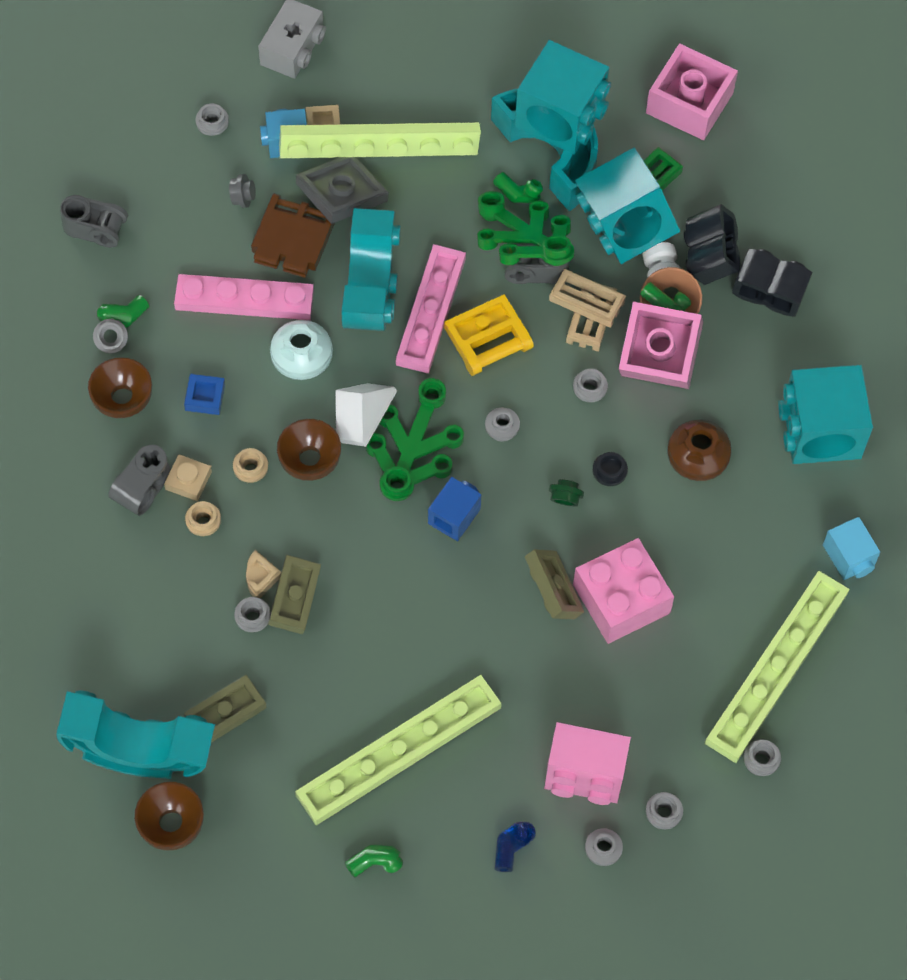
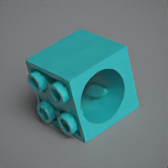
[515,40,611,154]
[575,147,681,264]
[778,365,873,464]

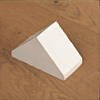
[336,383,397,447]

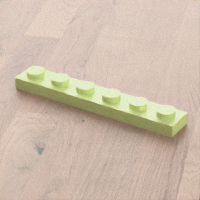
[279,122,481,158]
[705,571,850,763]
[295,675,502,825]

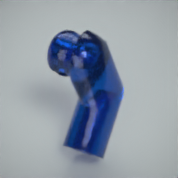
[494,822,536,872]

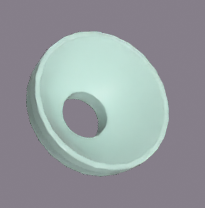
[270,320,333,380]

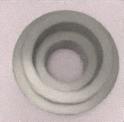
[196,103,229,136]
[93,319,128,353]
[573,369,608,402]
[485,407,520,442]
[234,597,271,633]
[744,739,781,776]
[646,792,683,830]
[585,828,623,866]

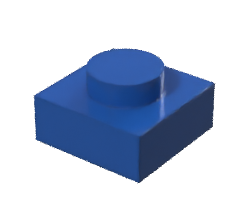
[184,374,225,415]

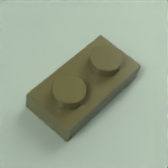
[525,549,584,619]
[268,555,321,634]
[184,675,267,743]

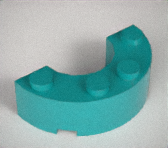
[491,89,598,211]
[342,208,401,331]
[56,690,215,779]

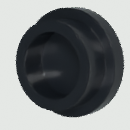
[592,452,628,486]

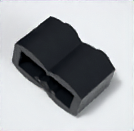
[684,204,740,285]
[732,249,813,317]

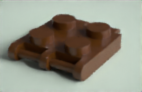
[251,193,335,278]

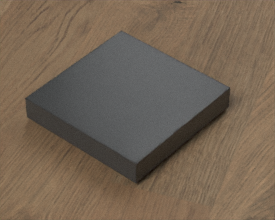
[296,157,389,224]

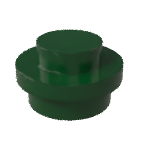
[549,479,584,506]

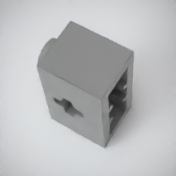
[258,0,326,79]

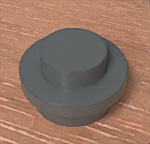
[229,174,256,208]

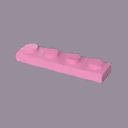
[396,244,466,374]
[174,274,314,320]

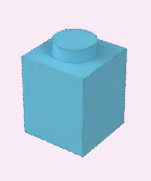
[823,517,880,580]

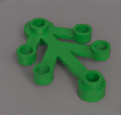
[477,191,575,266]
[366,378,464,501]

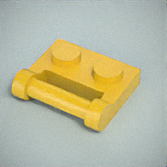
[444,294,534,376]

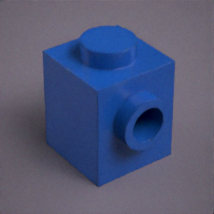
[428,477,482,542]

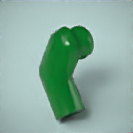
[493,172,543,203]
[640,282,692,312]
[97,295,150,328]
[344,844,403,878]

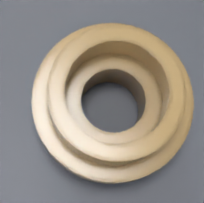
[233,448,268,483]
[185,501,221,536]

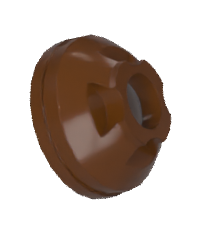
[88,358,152,418]
[277,419,341,481]
[667,420,731,481]
[134,782,204,850]

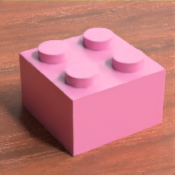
[646,43,738,141]
[619,302,703,389]
[573,538,674,644]
[544,722,631,805]

